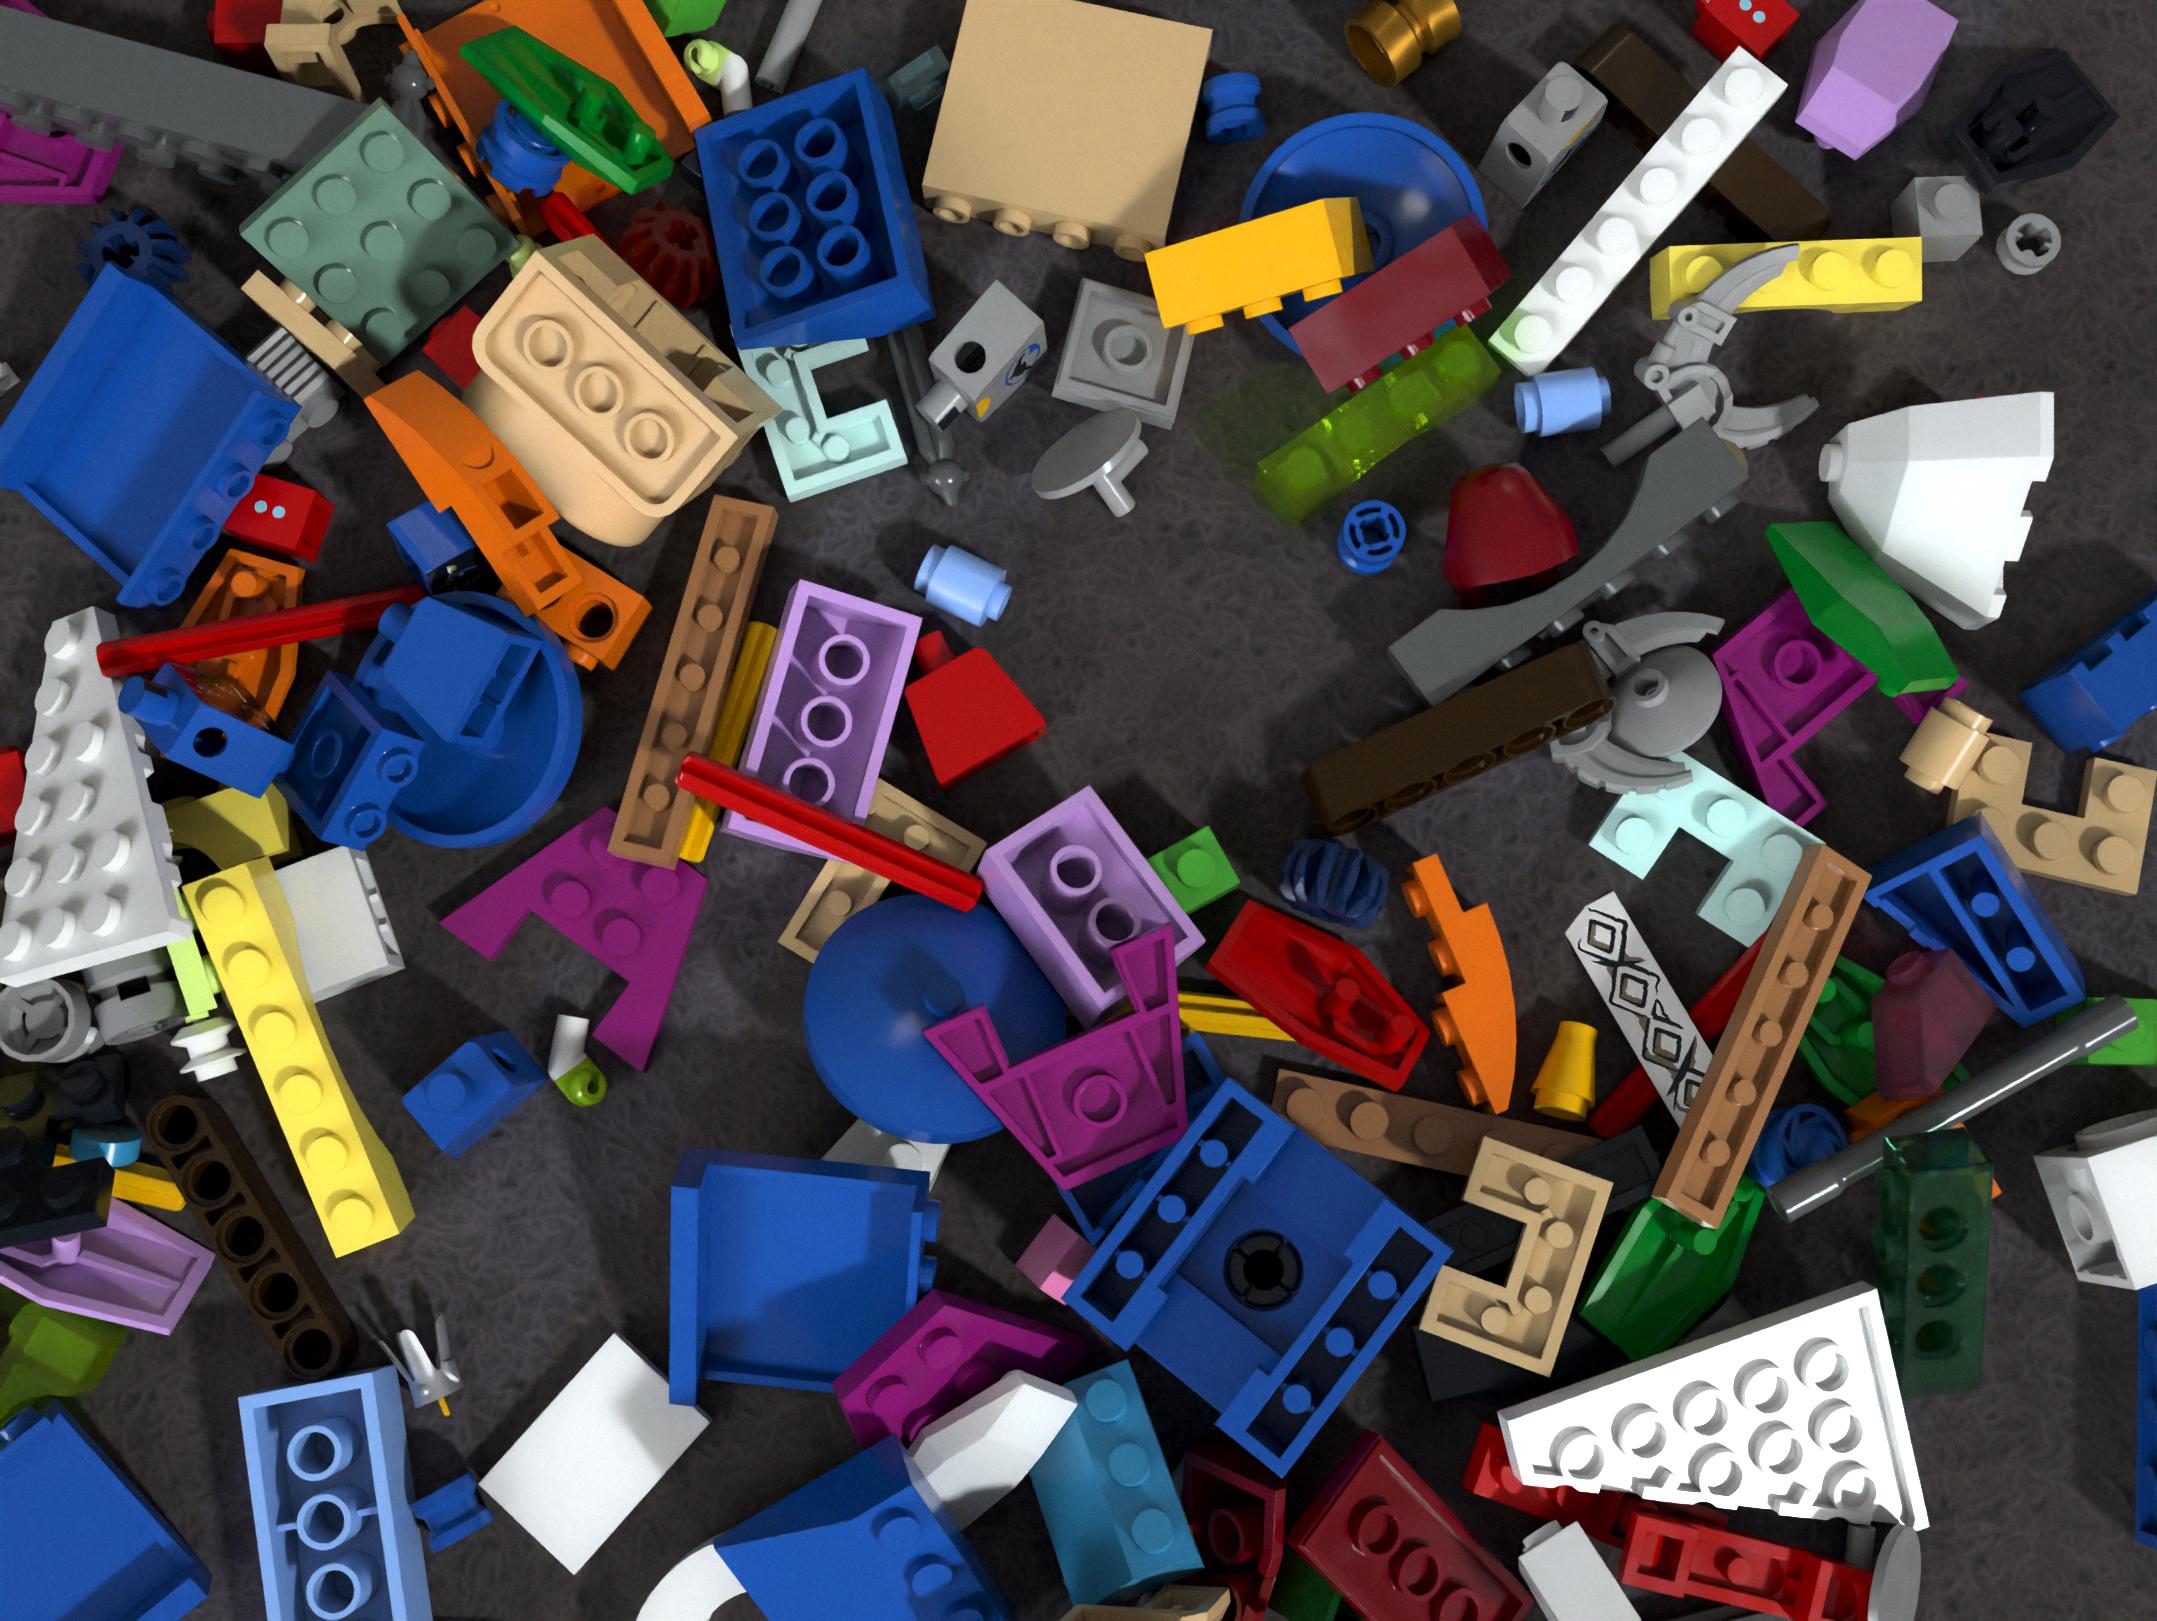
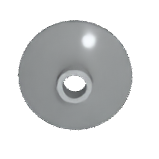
[1607,644,1723,760]

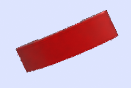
[1615,1511,1874,1621]

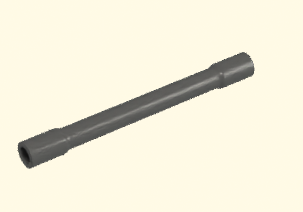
[1766,994,2138,1224]

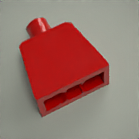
[904,630,1047,792]

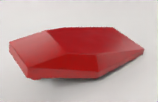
[1204,899,1432,1092]

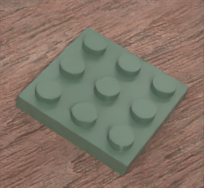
[239,97,521,367]

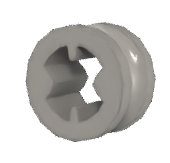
[1996,213,2061,275]

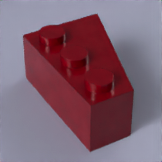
[1288,211,1513,395]

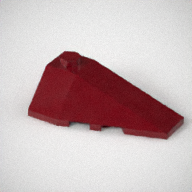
[1179,1438,1288,1621]

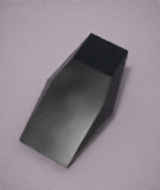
[1941,50,2120,195]
[1407,1254,1626,1402]

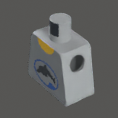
[1476,61,1608,209]
[915,279,1049,432]

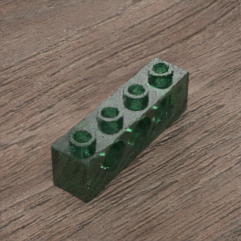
[1871,1127,1994,1400]

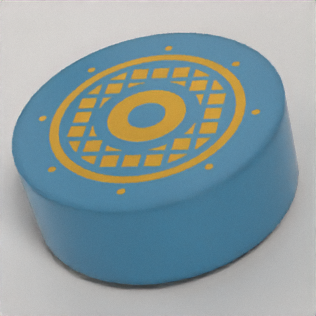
[69,1123,142,1167]

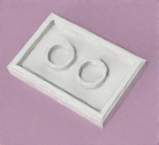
[478,1331,713,1575]

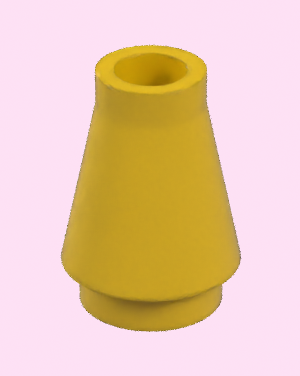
[1531,1021,1598,1122]

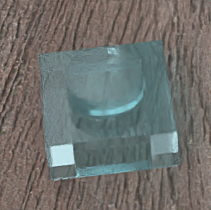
[882,44,951,112]

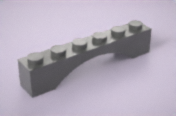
[1386,416,1750,709]

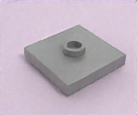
[1051,277,1195,430]

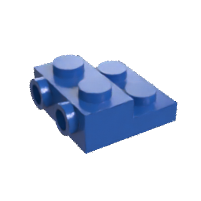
[272,669,426,851]

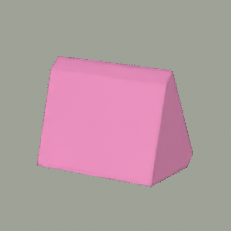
[1014,1213,1098,1306]

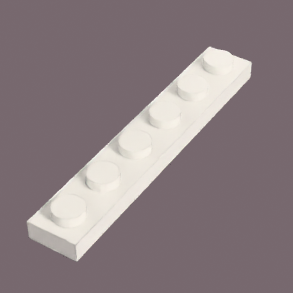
[1488,46,1788,378]

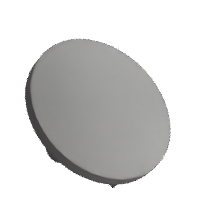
[1030,408,1148,517]
[1844,1523,1921,1621]

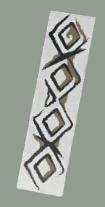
[1565,891,1713,1129]

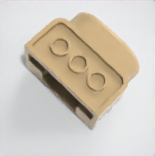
[462,233,783,547]

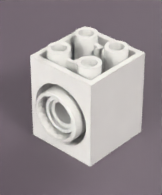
[2033,1109,2157,1290]

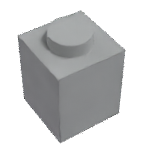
[1890,175,1983,262]

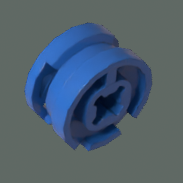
[475,99,572,197]
[1745,1104,1848,1196]

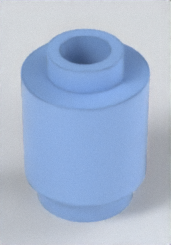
[1514,366,1611,437]
[914,544,1012,627]

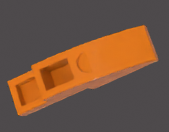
[363,370,583,617]
[1401,853,1516,1115]

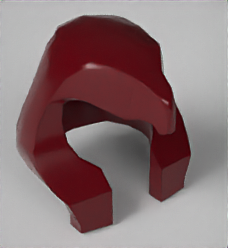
[1442,461,1578,610]

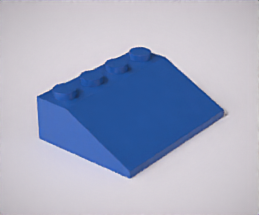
[694,67,937,350]
[713,1433,1019,1621]

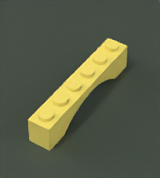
[181,856,415,1258]

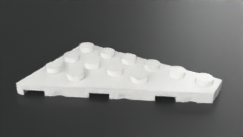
[0,606,193,987]
[1497,1280,1930,1531]

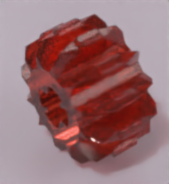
[618,199,722,310]

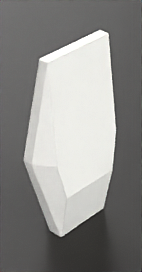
[907,1369,1078,1530]

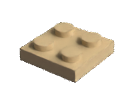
[240,270,386,399]

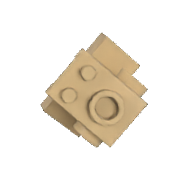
[264,0,403,103]

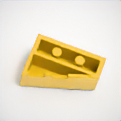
[1144,197,1376,336]

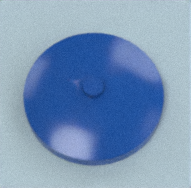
[1238,112,1488,368]
[353,591,583,849]
[802,893,1067,1144]

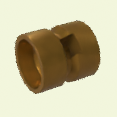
[1344,0,1462,88]

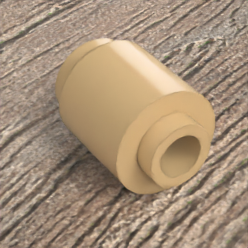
[1899,695,1993,795]

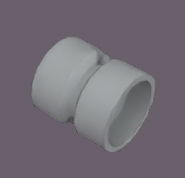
[80,946,190,1045]
[0,978,105,1063]

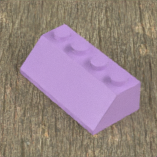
[720,579,923,864]

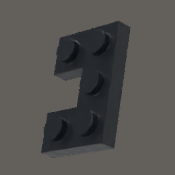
[0,1052,131,1249]

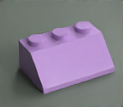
[975,785,1206,1030]

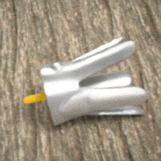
[377,1313,465,1416]

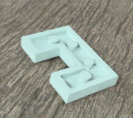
[729,325,908,503]
[1587,751,1826,948]

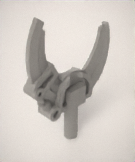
[1600,243,1819,469]
[1550,612,1725,795]

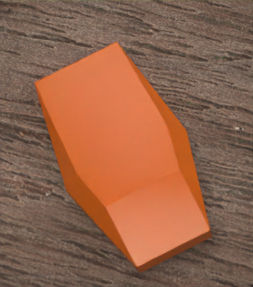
[160,548,305,760]

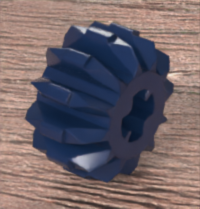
[75,207,191,300]
[1277,838,1390,928]

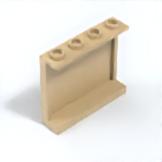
[922,0,1213,262]

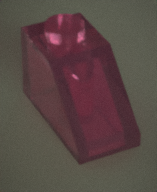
[1871,948,1998,1102]

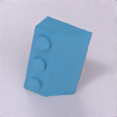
[1029,1359,1205,1607]

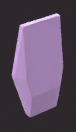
[1795,0,1959,161]
[0,1197,215,1336]

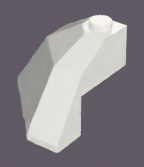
[1819,392,2054,630]

